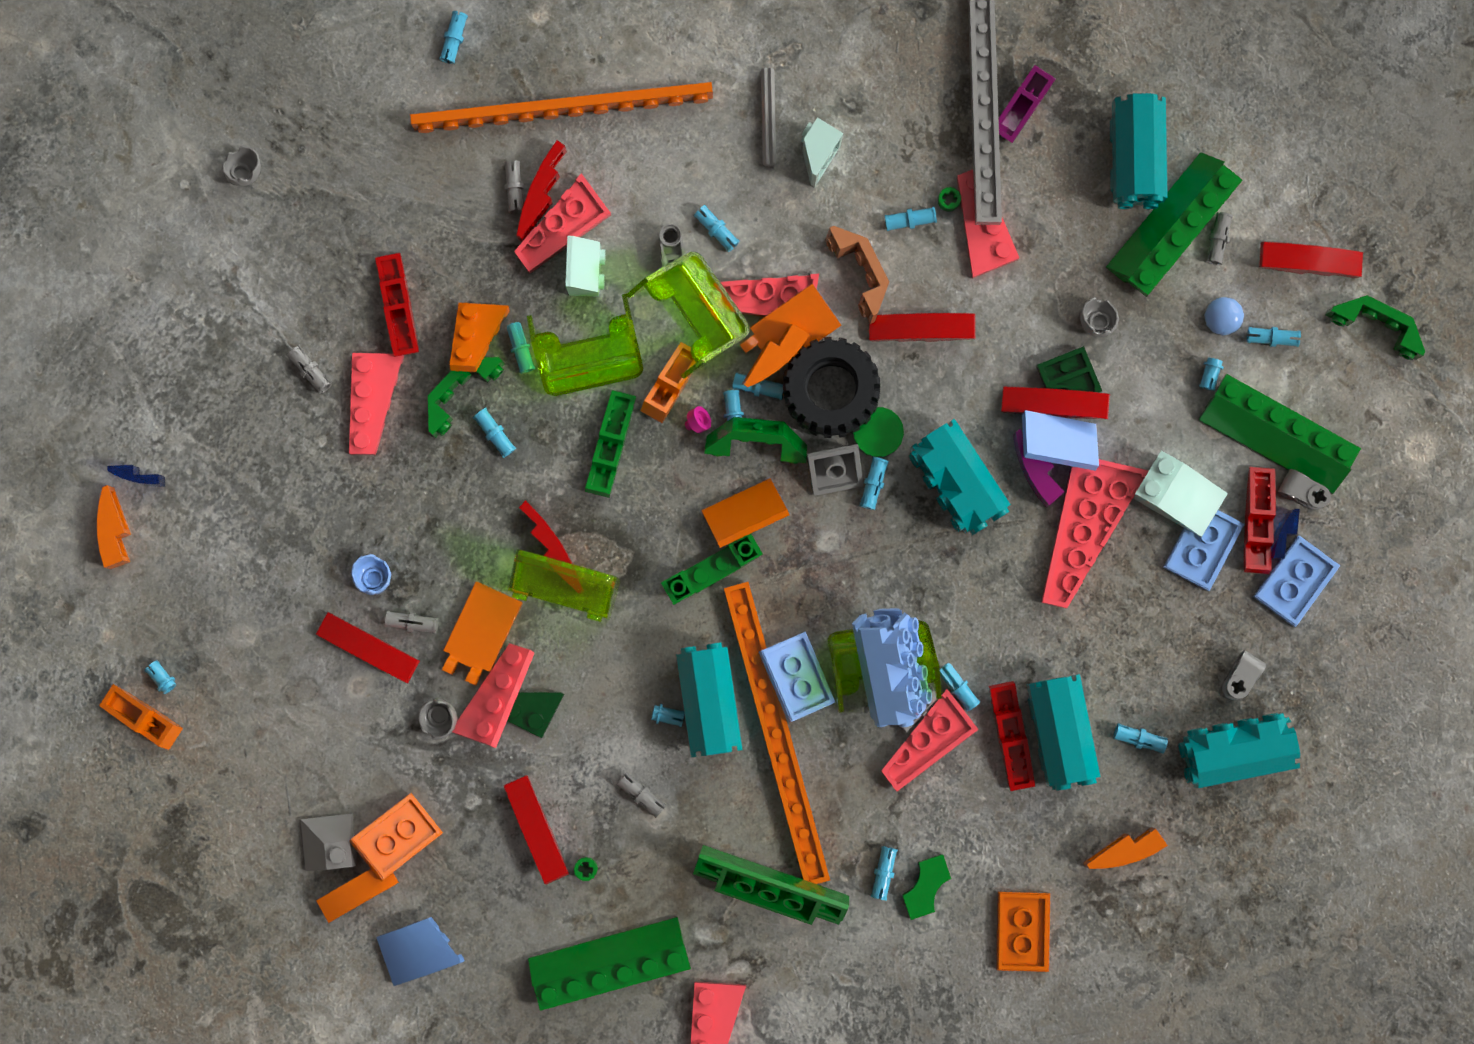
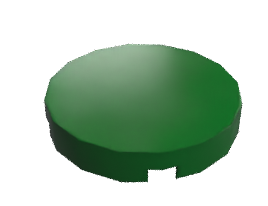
[854,407,904,458]

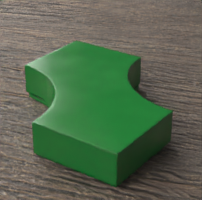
[902,854,951,920]

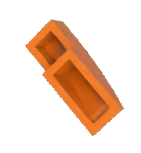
[742,324,810,387]
[640,342,703,423]
[97,485,131,569]
[99,684,183,750]
[1083,827,1168,869]
[316,869,399,923]

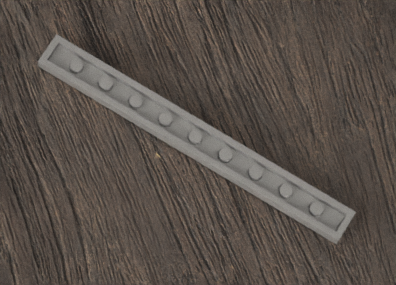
[968,0,1002,225]

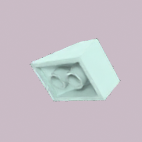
[1134,450,1228,537]

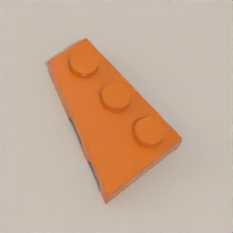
[450,303,510,372]

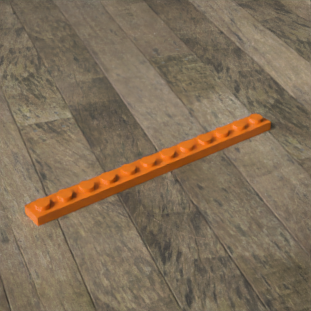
[410,82,713,133]
[724,582,830,884]

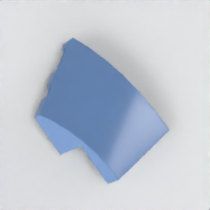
[376,917,465,986]

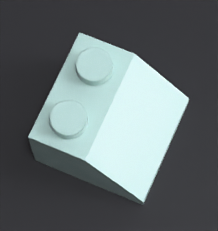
[801,117,843,188]
[566,236,606,297]

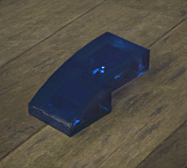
[107,465,165,487]
[1271,509,1300,560]

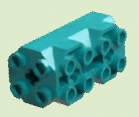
[1110,93,1168,209]
[908,419,1011,536]
[676,642,743,758]
[1027,674,1101,791]
[1178,713,1301,788]

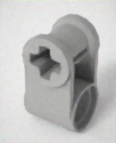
[659,224,688,275]
[1278,469,1331,510]
[1222,650,1267,700]

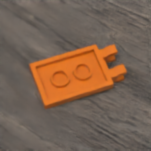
[740,283,842,368]
[442,581,523,685]

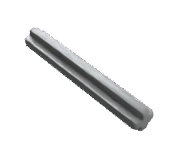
[761,68,776,167]

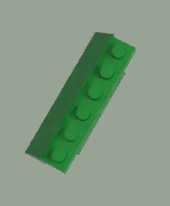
[1106,152,1243,297]
[1199,374,1361,494]
[693,845,850,925]
[528,917,691,1011]

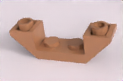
[826,226,889,324]

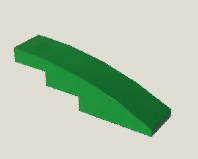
[585,390,636,498]

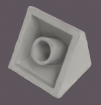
[806,444,864,496]

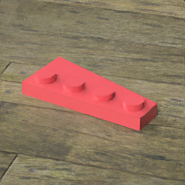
[957,169,1019,278]
[514,173,611,273]
[711,274,819,317]
[349,353,404,455]
[452,643,534,748]
[881,689,979,792]
[691,982,746,1044]

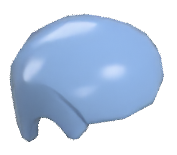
[1204,297,1244,335]
[351,554,391,595]

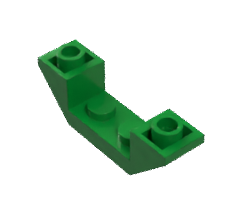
[1325,295,1425,360]
[428,357,505,438]
[704,417,807,464]
[661,534,763,605]

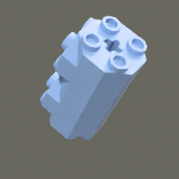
[852,608,932,727]

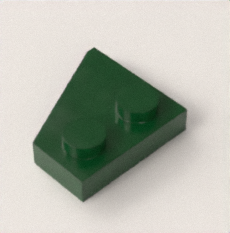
[1036,346,1102,393]
[507,692,565,738]

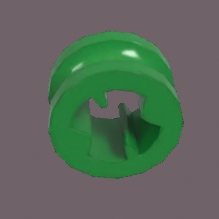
[938,187,961,212]
[574,857,598,881]

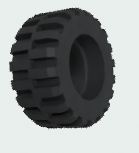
[783,337,880,438]

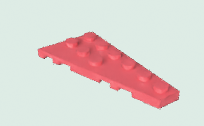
[1041,459,1149,609]

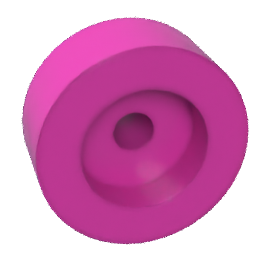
[685,406,712,434]

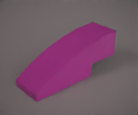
[998,65,1056,143]
[1013,429,1064,508]

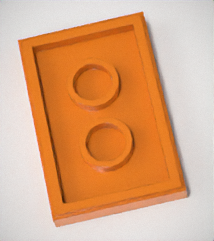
[701,478,789,548]
[350,793,443,882]
[996,891,1050,972]

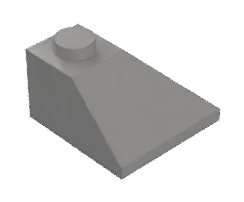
[301,813,358,871]

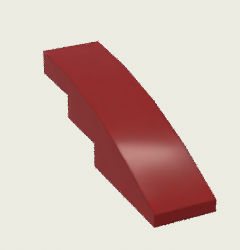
[517,140,567,242]
[1259,242,1363,278]
[375,253,419,357]
[869,313,976,342]
[1001,387,1110,420]
[1244,467,1276,574]
[519,500,584,594]
[316,612,420,684]
[989,681,1035,791]
[504,775,569,885]

